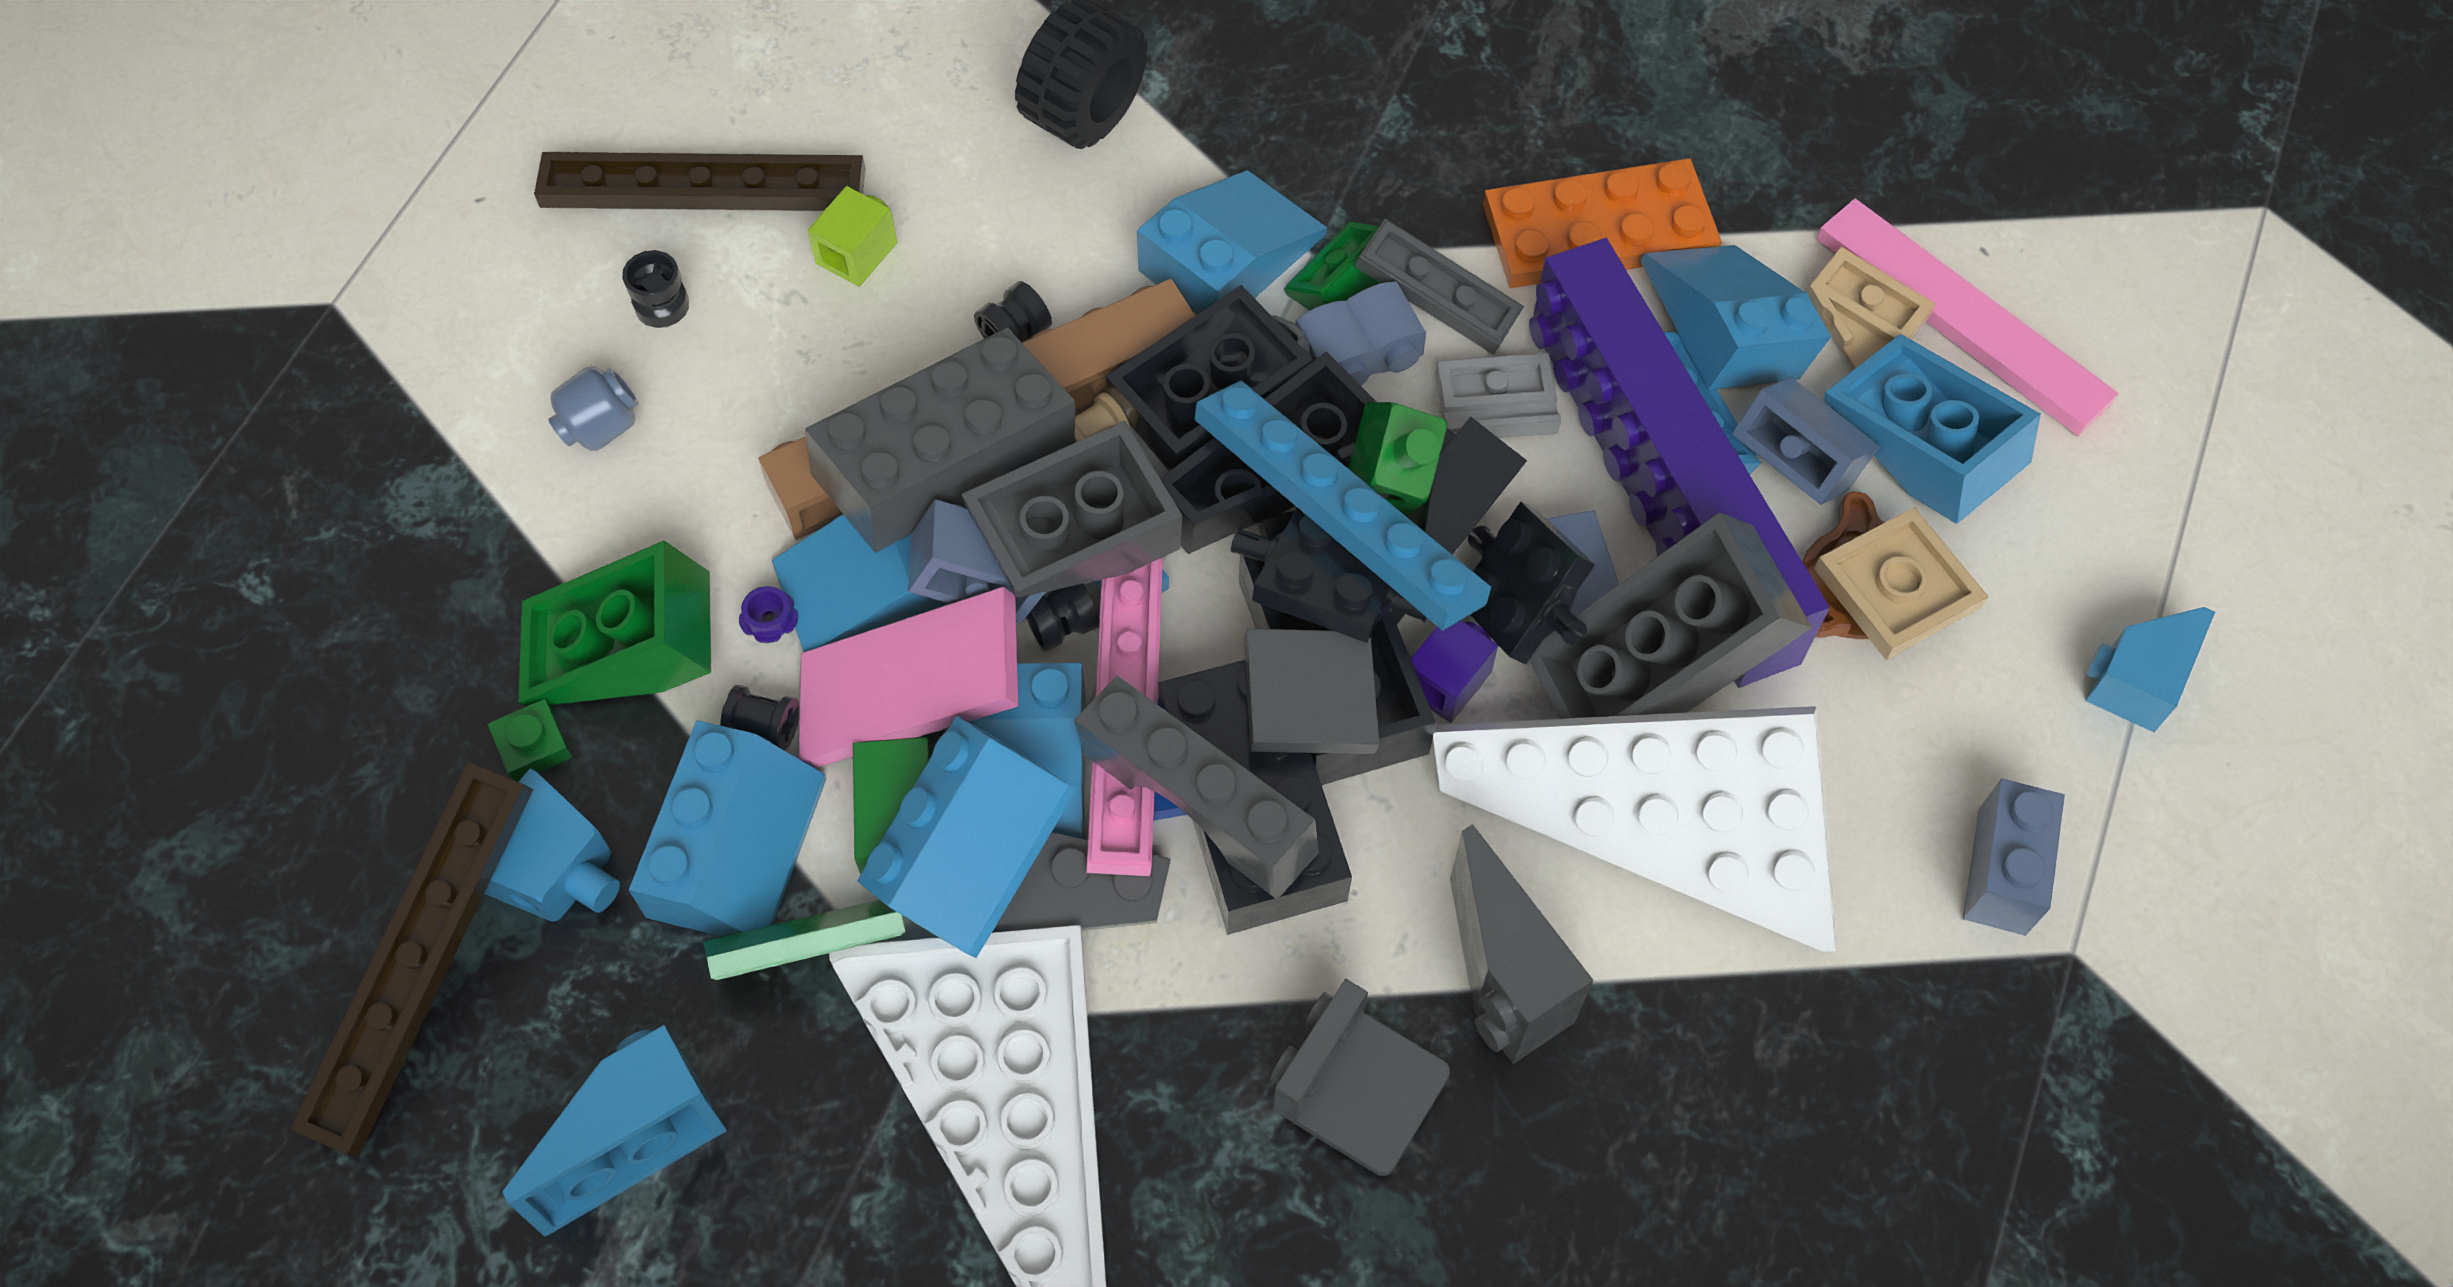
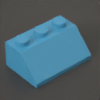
[857,715,1077,958]
[629,720,826,937]

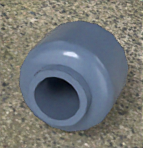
[548,366,639,451]

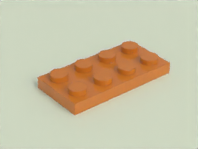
[1483,158,1722,288]

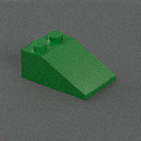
[518,540,711,707]

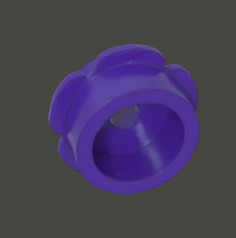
[739,586,798,644]

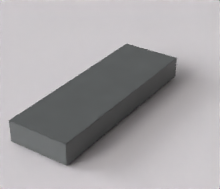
[1354,219,1525,355]

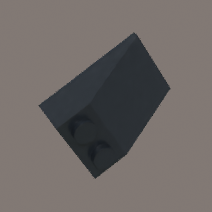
[1106,285,1313,472]
[1391,416,1527,624]

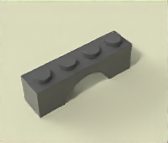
[1074,676,1319,900]

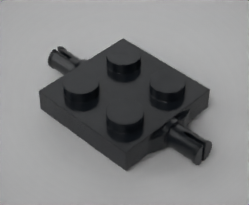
[1468,501,1595,664]
[1230,507,1428,643]

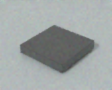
[1244,629,1380,754]

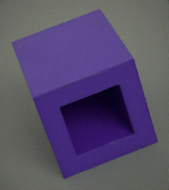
[1411,620,1498,723]

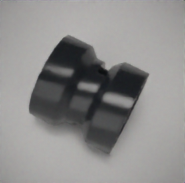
[622,250,689,328]
[974,281,1052,343]
[1026,583,1099,652]

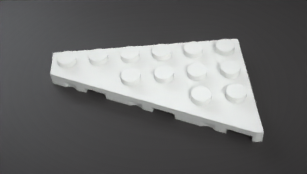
[1433,706,1837,952]
[829,925,1107,1287]

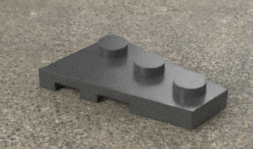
[992,832,1171,933]

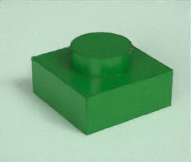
[487,699,572,782]

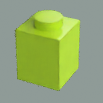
[807,186,898,287]

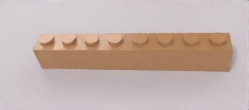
[758,279,1195,540]

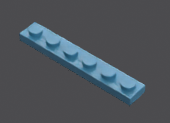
[1195,381,1491,631]

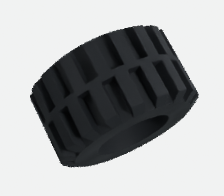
[1015,0,1148,149]

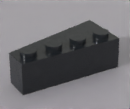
[1160,351,1377,554]

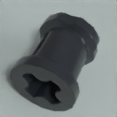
[720,685,800,751]

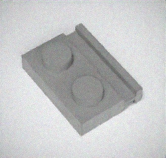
[1435,353,1561,438]

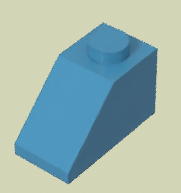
[2085,607,2215,733]

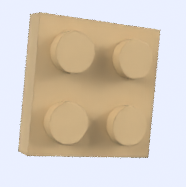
[1814,507,1989,660]

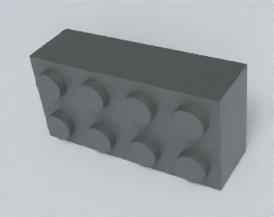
[805,327,1075,553]
[1529,512,1812,719]

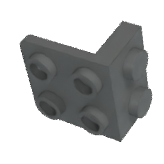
[1270,978,1450,1176]

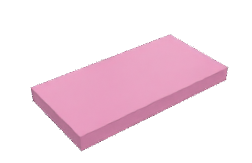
[799,587,1018,768]

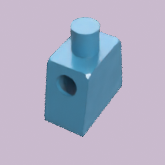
[484,768,620,921]

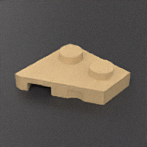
[1808,246,1936,370]

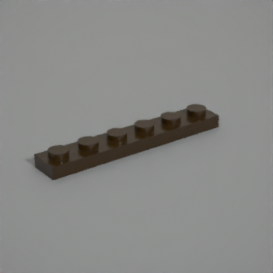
[534,152,866,211]
[290,762,534,1156]

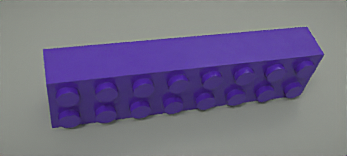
[1529,237,1830,688]

